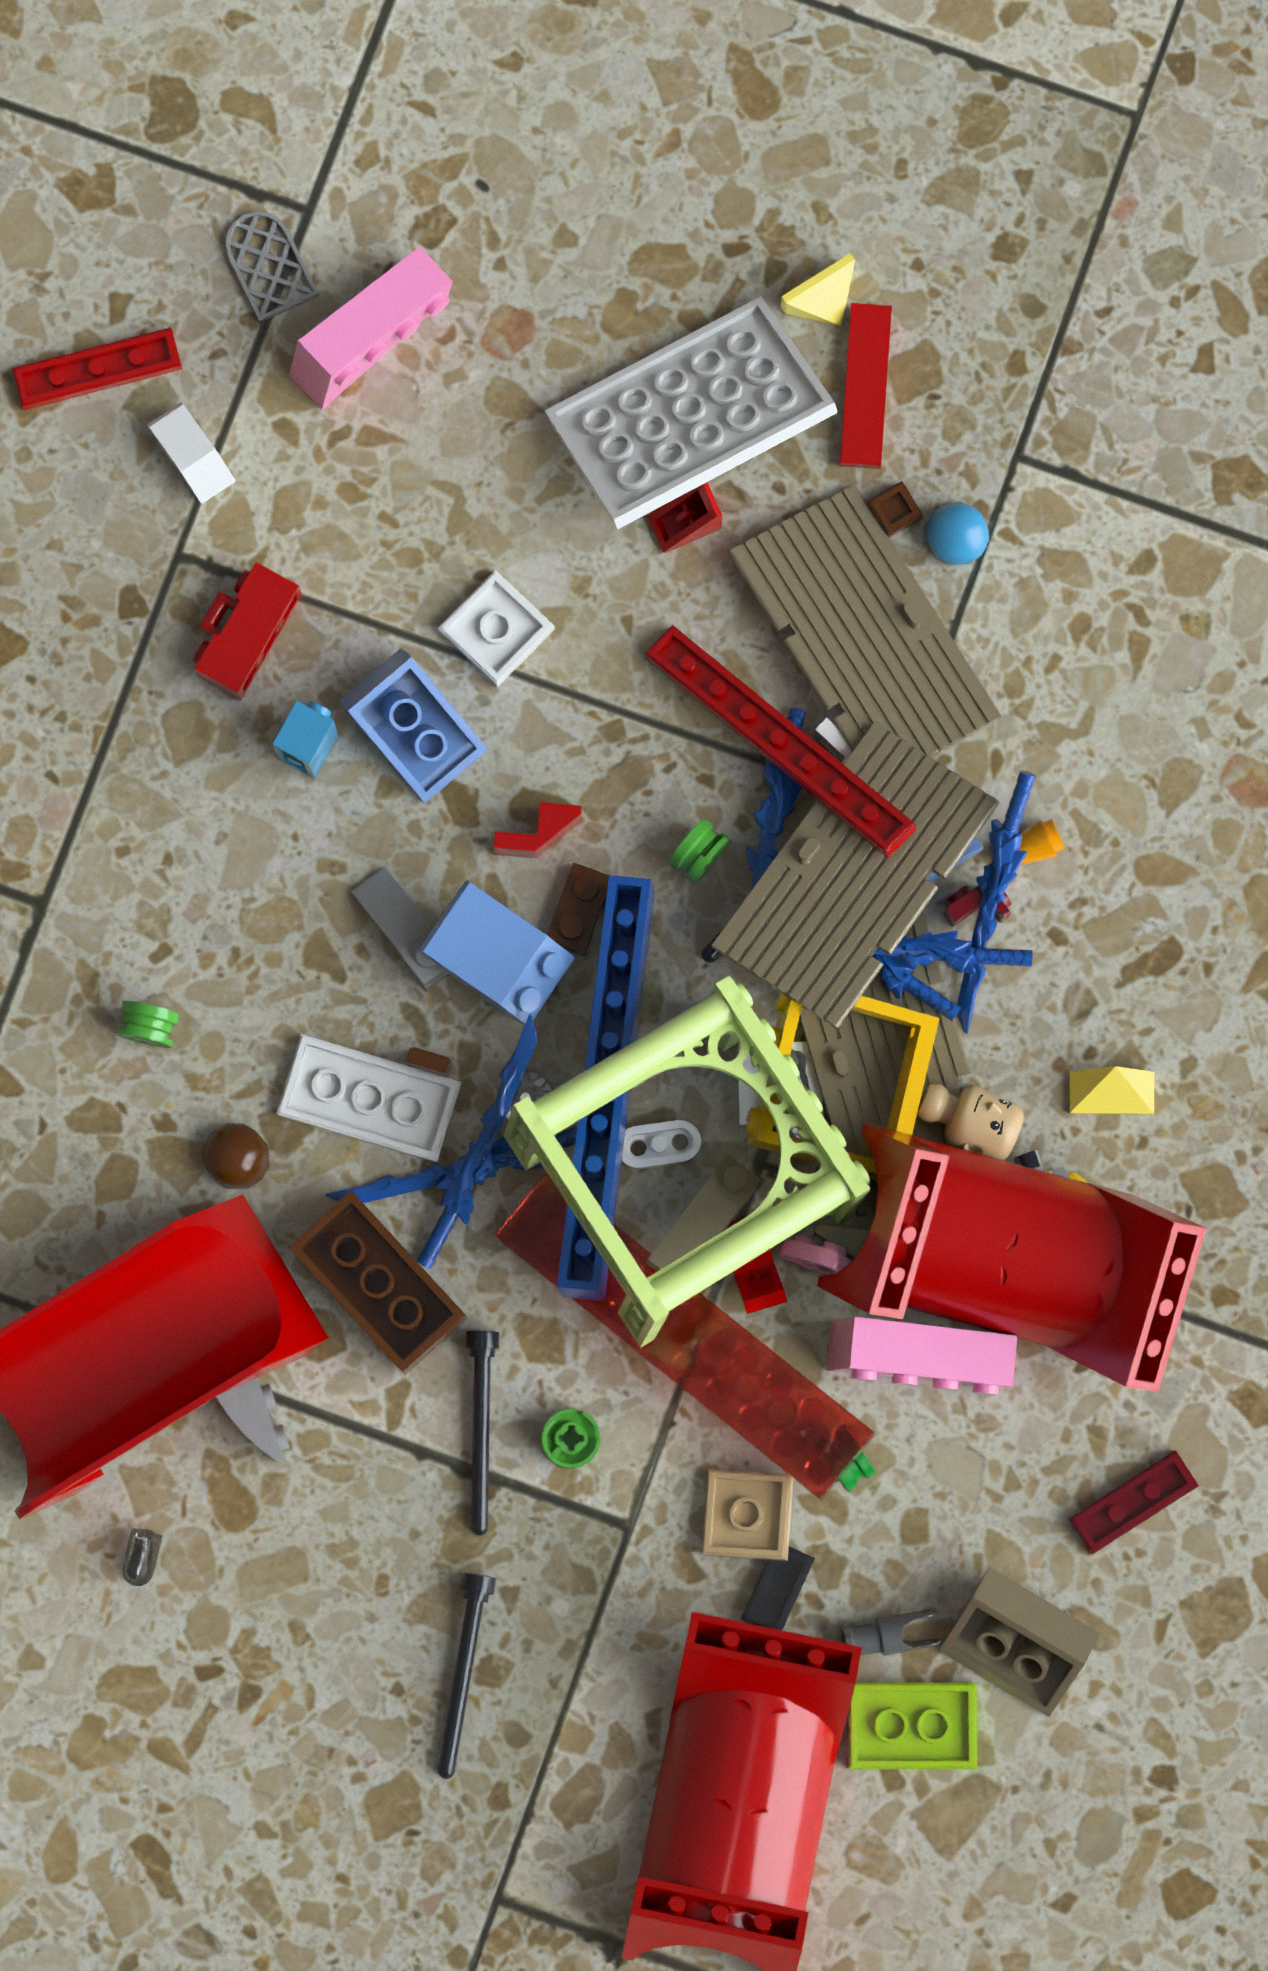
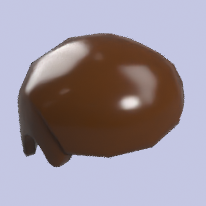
[202,1123,270,1190]

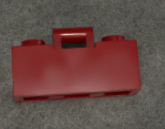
[193,562,302,701]

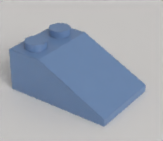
[338,648,488,803]
[419,880,575,1025]

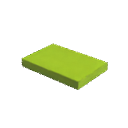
[848,1683,977,1769]

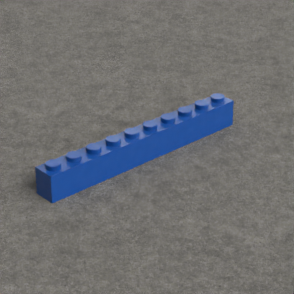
[557,875,655,1301]

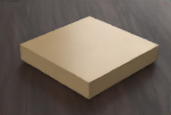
[701,1469,794,1561]

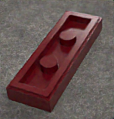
[1068,1450,1199,1555]

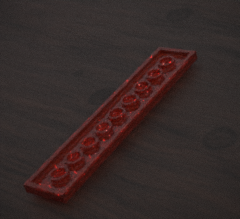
[494,1171,875,1501]

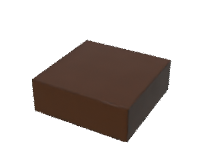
[867,481,923,538]
[406,1047,452,1078]

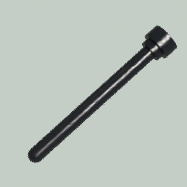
[466,1331,500,1536]
[438,1572,496,1779]

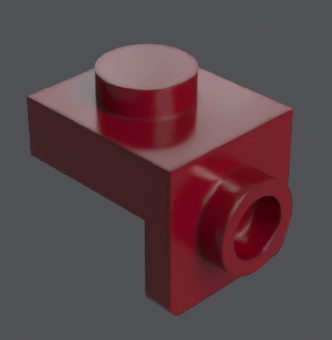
[943,885,1012,927]

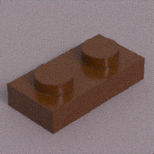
[547,863,609,956]

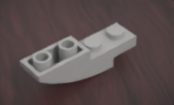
[216,1378,290,1463]

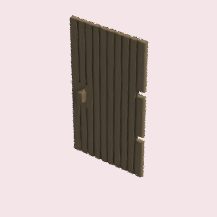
[728,484,1001,756]
[712,722,1000,1029]
[799,911,975,1217]

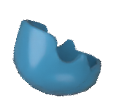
[924,502,989,565]

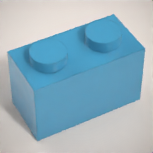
[272,701,339,779]

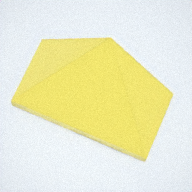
[781,253,855,326]
[1069,1066,1154,1115]

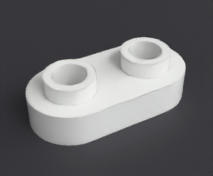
[622,1120,701,1170]

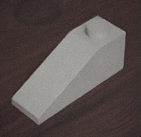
[351,867,449,991]

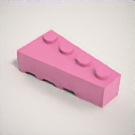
[289,246,453,410]
[826,1317,1017,1395]

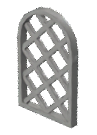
[225,211,319,323]

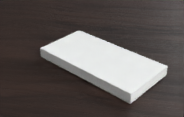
[276,1034,462,1163]

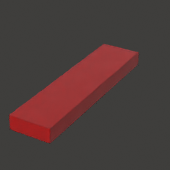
[840,303,892,469]
[12,327,183,410]

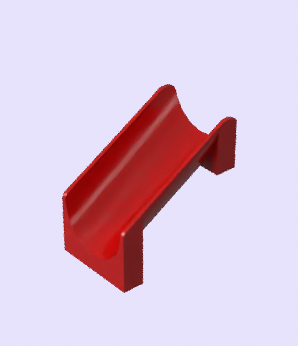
[817,1123,1207,1392]
[0,1195,329,1520]
[621,1612,862,1971]

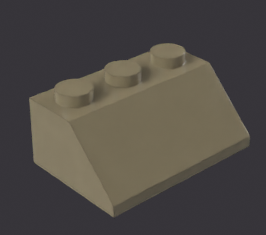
[939,1567,1100,1717]

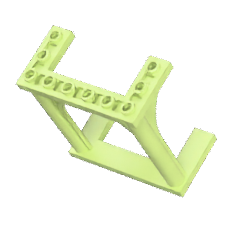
[503,975,871,1348]

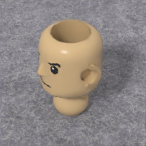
[917,1084,1024,1160]

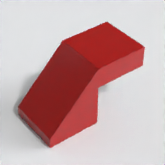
[494,802,582,858]
[725,1217,787,1314]

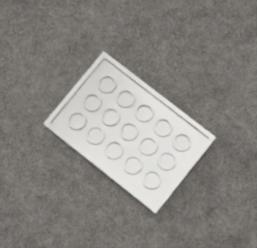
[545,296,838,529]

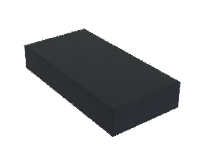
[741,1546,815,1630]

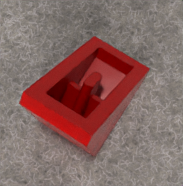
[647,482,722,553]

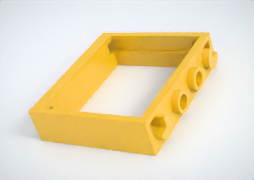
[746,993,939,1181]

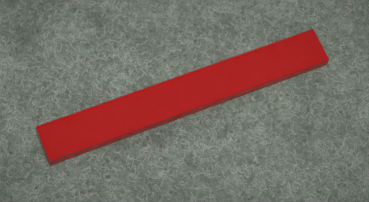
[644,625,916,858]

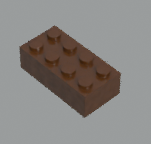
[288,1190,467,1375]

